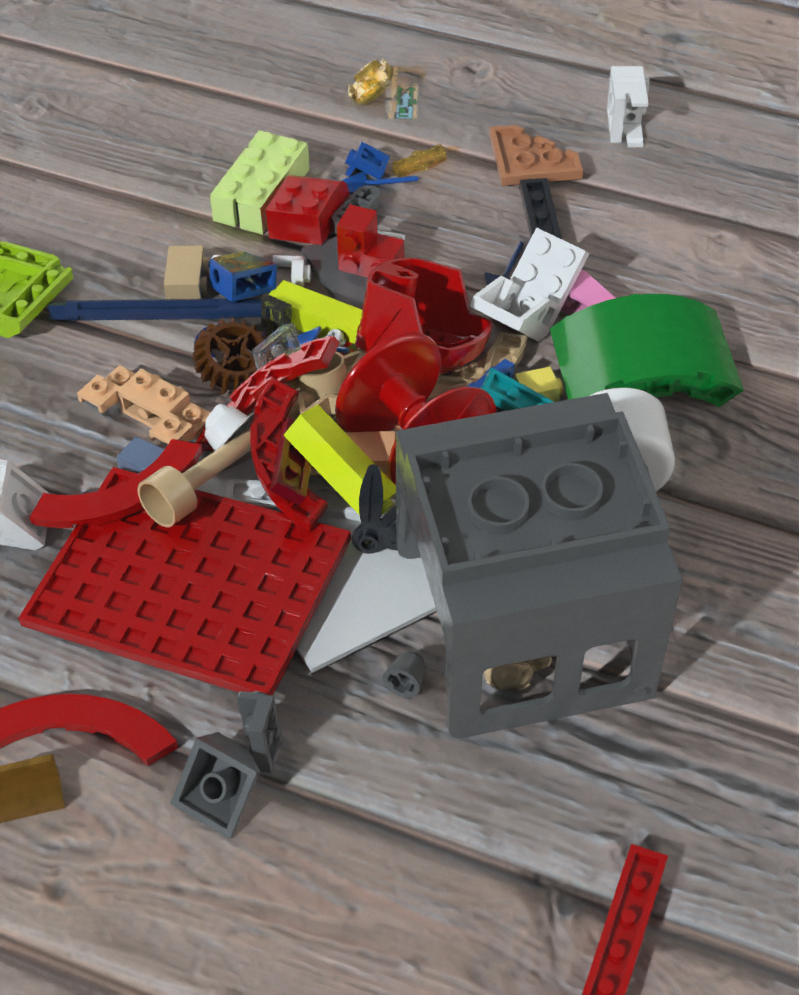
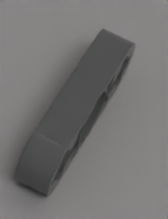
[332,185,381,235]

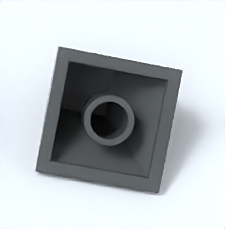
[170,732,260,839]

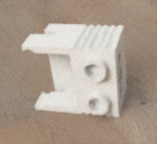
[607,66,649,147]

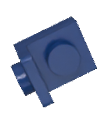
[344,141,390,179]

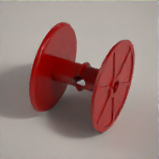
[335,332,496,485]

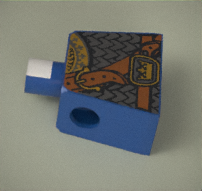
[209,251,277,302]

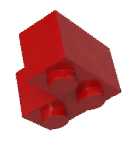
[336,204,405,277]

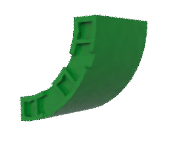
[549,294,744,407]

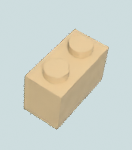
[164,246,210,299]

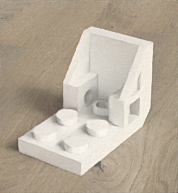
[469,228,589,342]
[0,459,50,550]

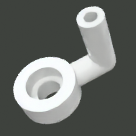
[273,255,311,288]

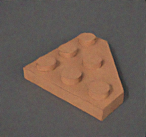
[489,125,583,186]

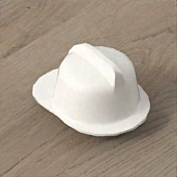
[204,404,254,451]

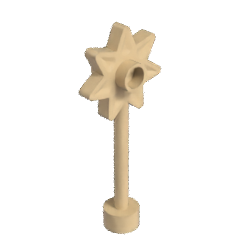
[138,350,365,527]

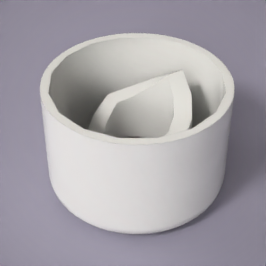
[590,388,675,492]

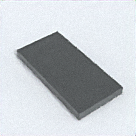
[301,236,368,309]

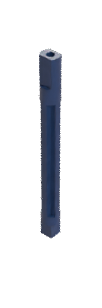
[48,298,270,321]

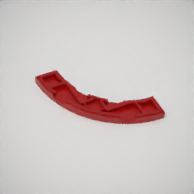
[196,336,340,451]
[250,377,328,532]
[29,439,203,528]
[0,694,178,767]

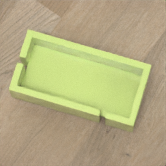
[210,131,310,235]

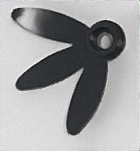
[352,464,398,554]

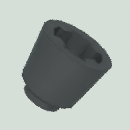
[383,651,426,698]

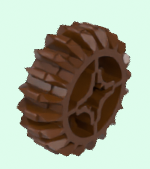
[192,317,275,395]

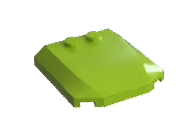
[0,242,73,338]

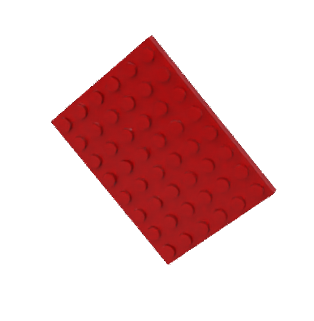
[18,467,351,696]

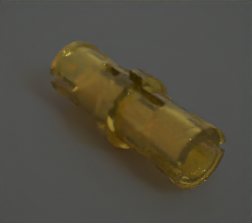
[392,144,447,177]

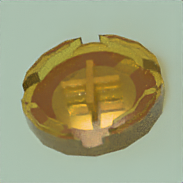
[348,59,393,105]

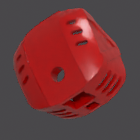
[355,258,492,375]

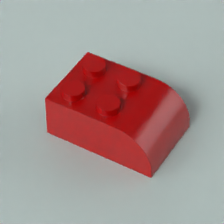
[265,175,350,245]

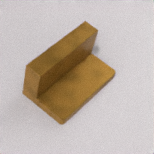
[0,754,65,823]

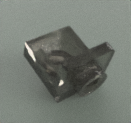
[257,295,292,346]

